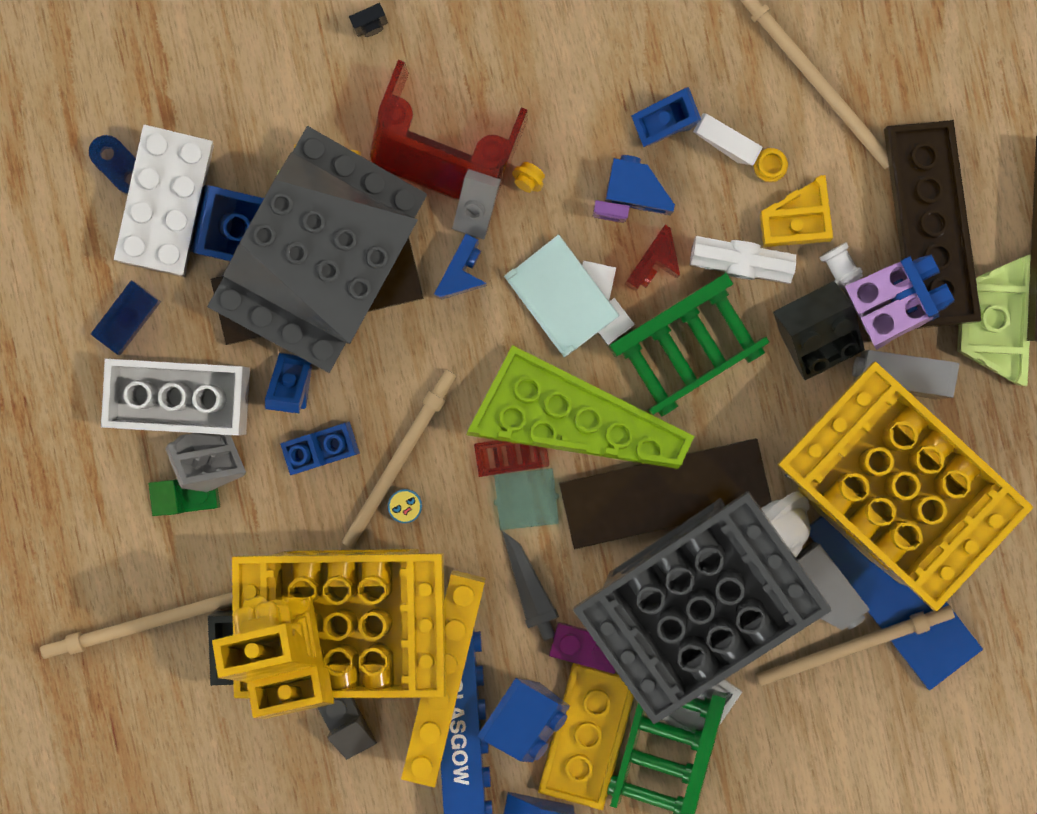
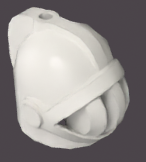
[761,491,811,557]

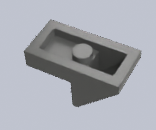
[317,698,377,760]

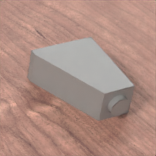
[852,350,960,400]
[796,542,870,630]

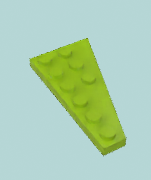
[466,345,695,469]

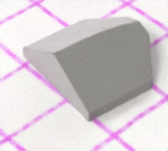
[166,433,246,492]

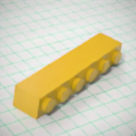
[401,570,486,788]

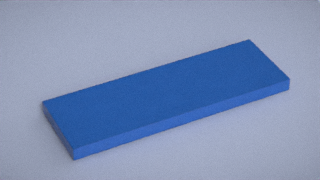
[809,516,983,691]

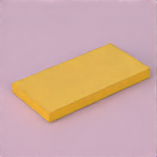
[538,663,634,810]

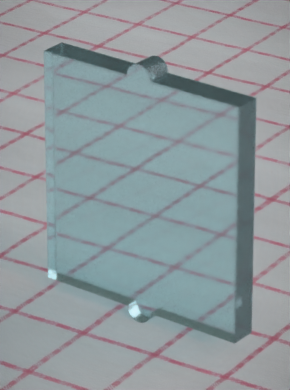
[494,468,559,530]

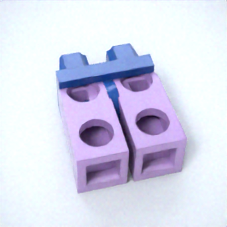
[845,255,954,350]

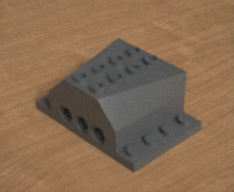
[207,126,427,373]
[573,491,831,724]

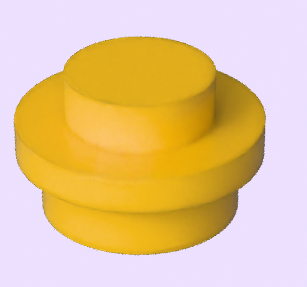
[753,148,788,183]
[512,162,545,193]

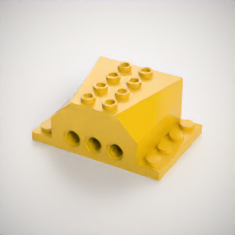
[777,361,1034,612]
[232,549,446,698]

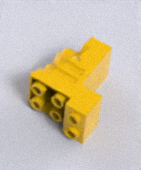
[212,596,334,719]

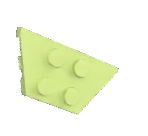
[957,255,1031,386]

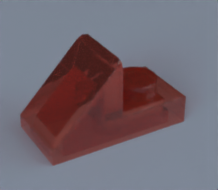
[625,225,680,291]

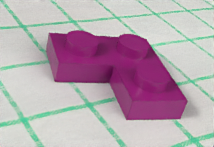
[549,622,615,674]

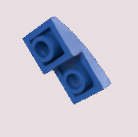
[280,422,360,476]

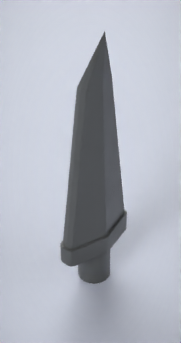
[502,530,559,641]

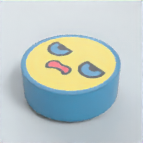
[388,489,423,523]

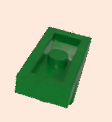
[148,479,220,516]

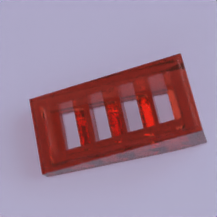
[474,440,549,477]

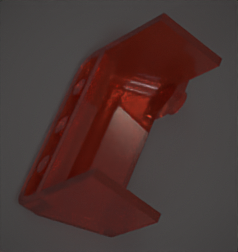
[370,59,528,201]

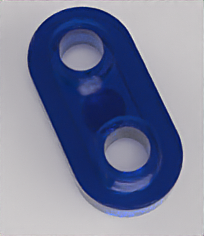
[89,135,136,195]

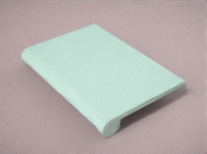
[504,234,620,357]

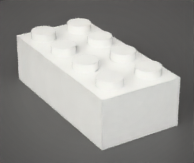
[114,124,214,277]
[101,359,250,435]

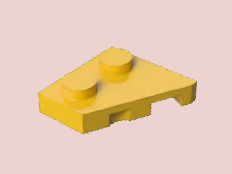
[760,175,833,247]

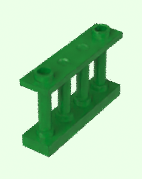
[608,273,770,417]
[607,690,728,814]

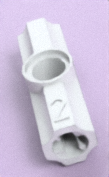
[690,236,796,284]

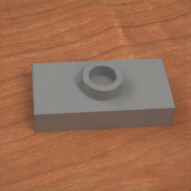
[452,169,501,239]

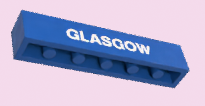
[441,630,493,814]

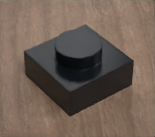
[349,2,388,37]

